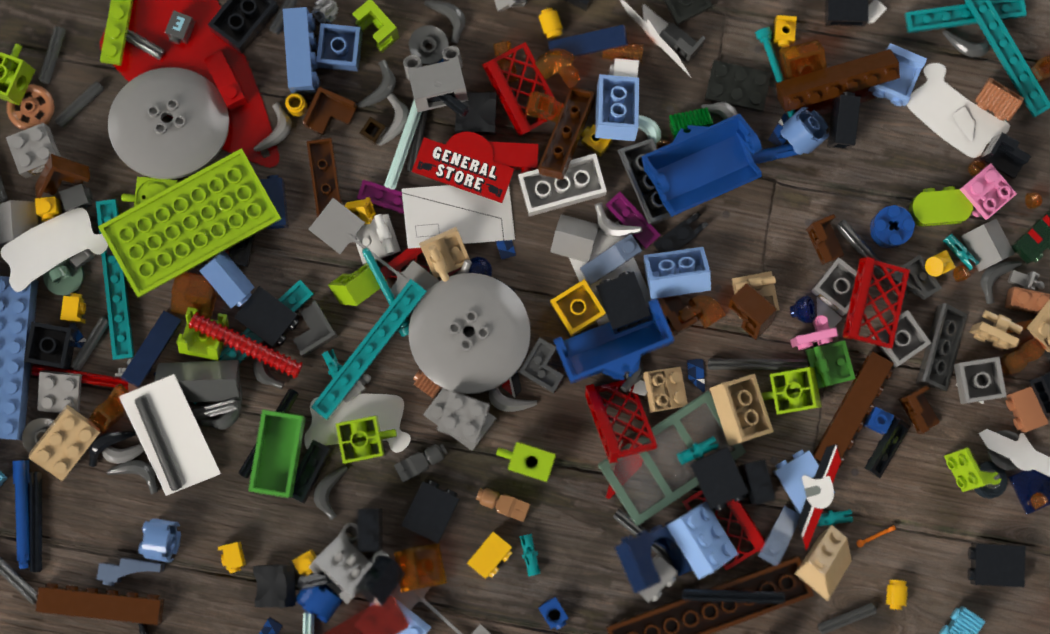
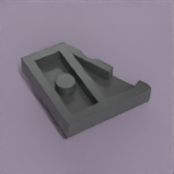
[891,255,942,300]

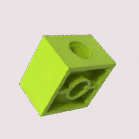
[0,44,35,106]
[121,177,179,207]
[761,367,822,414]
[335,416,397,464]
[496,442,556,482]

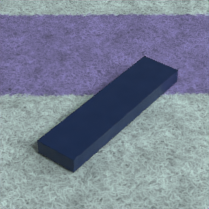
[548,25,628,62]
[121,311,182,388]

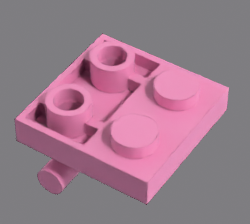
[960,163,1017,220]
[790,315,838,350]

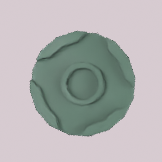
[43,257,85,296]

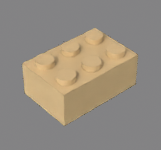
[710,374,774,446]
[28,405,100,481]

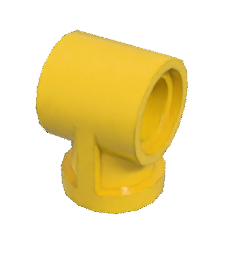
[925,250,956,276]

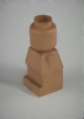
[476,488,531,522]

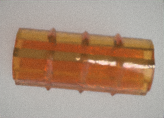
[493,41,518,84]
[602,43,643,62]

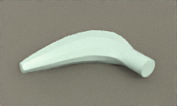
[639,115,661,147]

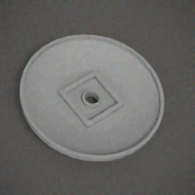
[108,67,229,179]
[409,273,531,394]

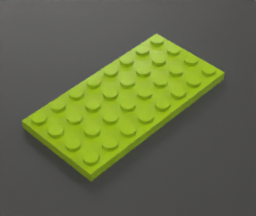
[98,148,281,298]

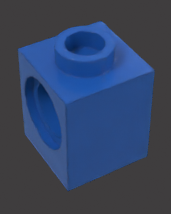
[863,407,895,435]
[538,596,569,630]

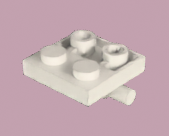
[356,214,401,265]

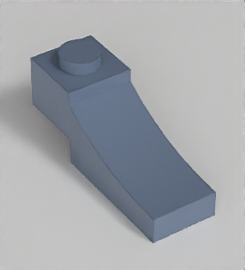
[580,234,642,285]
[758,506,800,566]
[97,557,165,586]

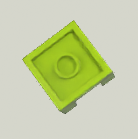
[352,0,400,52]
[177,307,229,361]

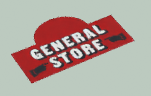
[412,132,514,203]

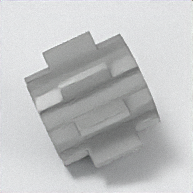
[312,0,339,23]

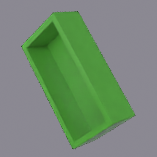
[248,410,306,498]

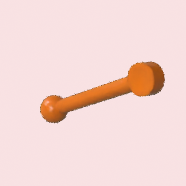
[856,525,896,547]

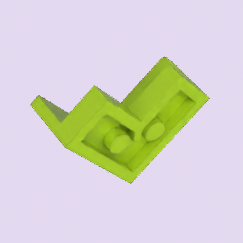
[328,263,387,306]

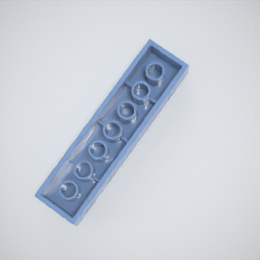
[0,276,38,440]

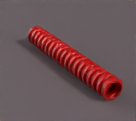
[189,312,303,379]

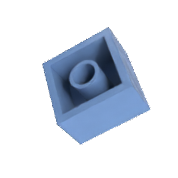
[316,23,363,72]

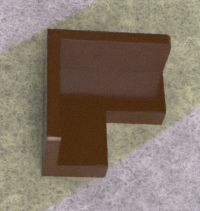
[303,87,358,135]
[35,154,90,198]
[806,214,844,265]
[728,284,777,340]
[657,295,698,336]
[898,385,940,434]

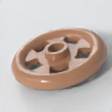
[7,84,54,130]

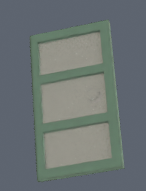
[598,391,746,526]

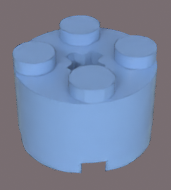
[780,107,829,155]
[139,518,181,563]

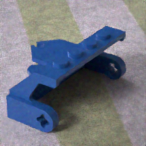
[641,113,762,217]
[553,298,674,384]

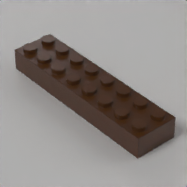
[538,87,596,180]
[306,138,342,218]

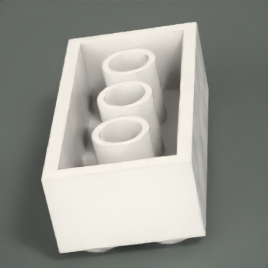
[518,153,607,216]

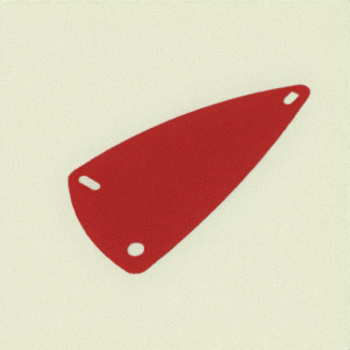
[100,0,280,168]

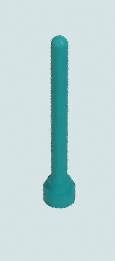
[755,27,796,117]
[362,248,410,336]

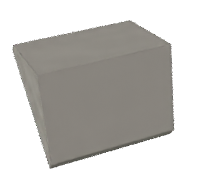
[0,200,39,245]
[550,214,599,263]
[960,219,1015,272]

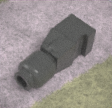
[394,444,448,483]

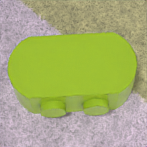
[909,186,973,227]

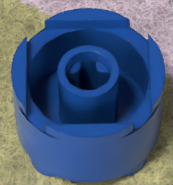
[870,205,915,248]
[296,584,343,624]

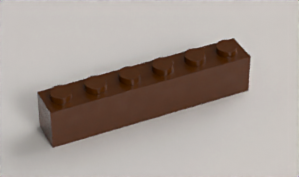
[776,49,900,112]
[812,351,894,468]
[35,583,165,625]

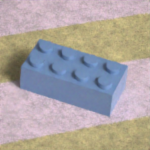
[283,7,320,96]

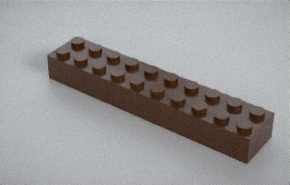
[606,556,814,634]

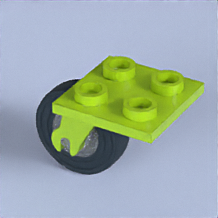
[944,447,1008,499]

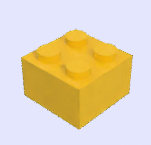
[550,279,606,337]

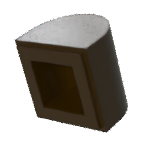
[359,117,388,145]

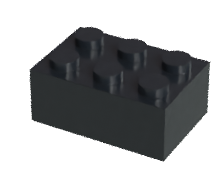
[208,0,279,54]

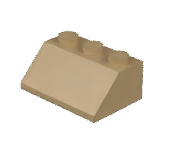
[795,525,852,600]

